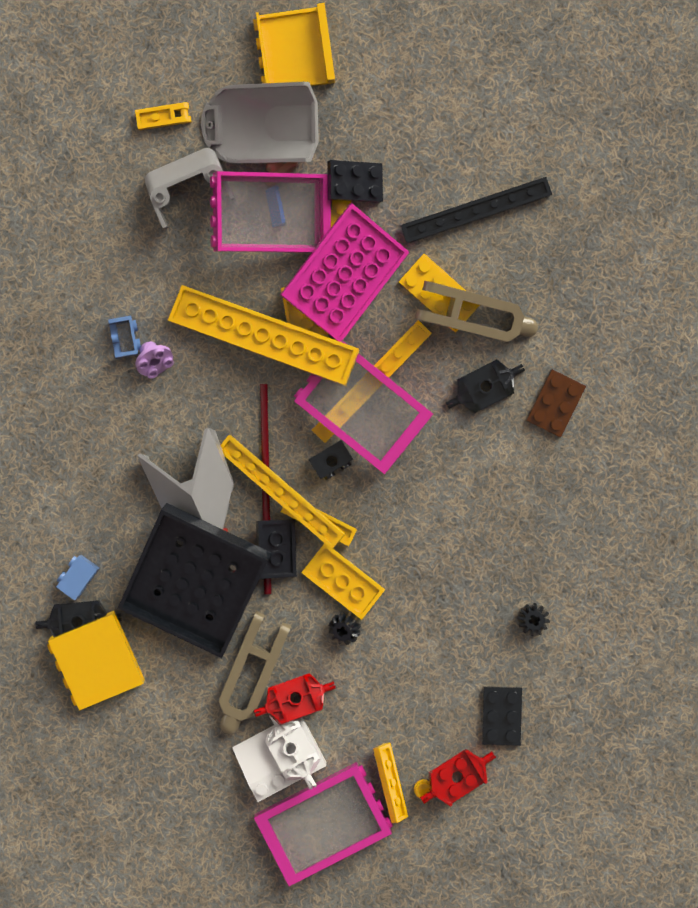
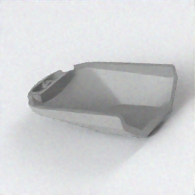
[201,82,319,163]

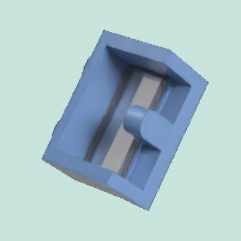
[108,316,141,359]

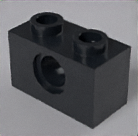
[309,440,353,480]

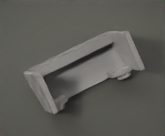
[145,148,235,229]

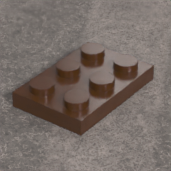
[526,369,586,438]

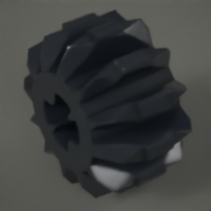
[517,603,550,636]
[328,611,361,645]

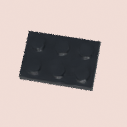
[327,160,383,203]
[256,519,297,579]
[482,686,522,746]

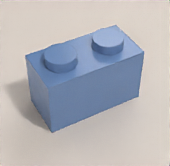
[56,555,100,600]

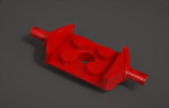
[253,673,336,725]
[420,749,496,807]

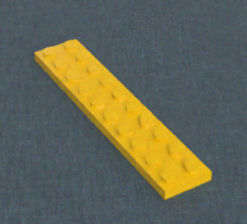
[168,285,359,386]

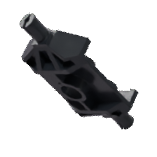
[446,359,525,413]
[35,600,122,637]

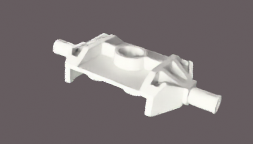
[265,716,321,790]

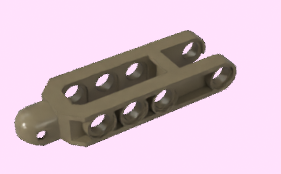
[415,281,538,342]
[219,611,291,735]

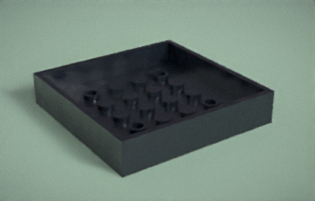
[117,503,272,658]

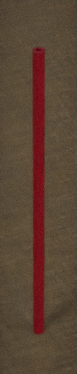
[260,384,272,594]

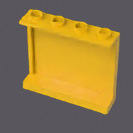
[253,3,335,86]
[47,610,145,711]

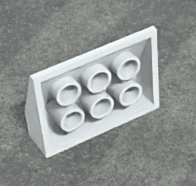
[232,717,326,802]

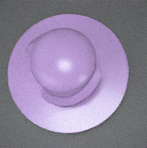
[135,341,174,379]

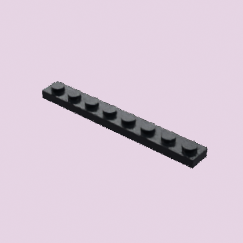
[401,177,552,244]

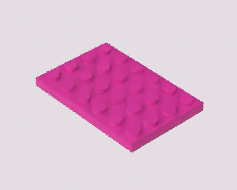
[280,203,409,342]

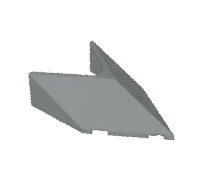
[137,428,234,529]

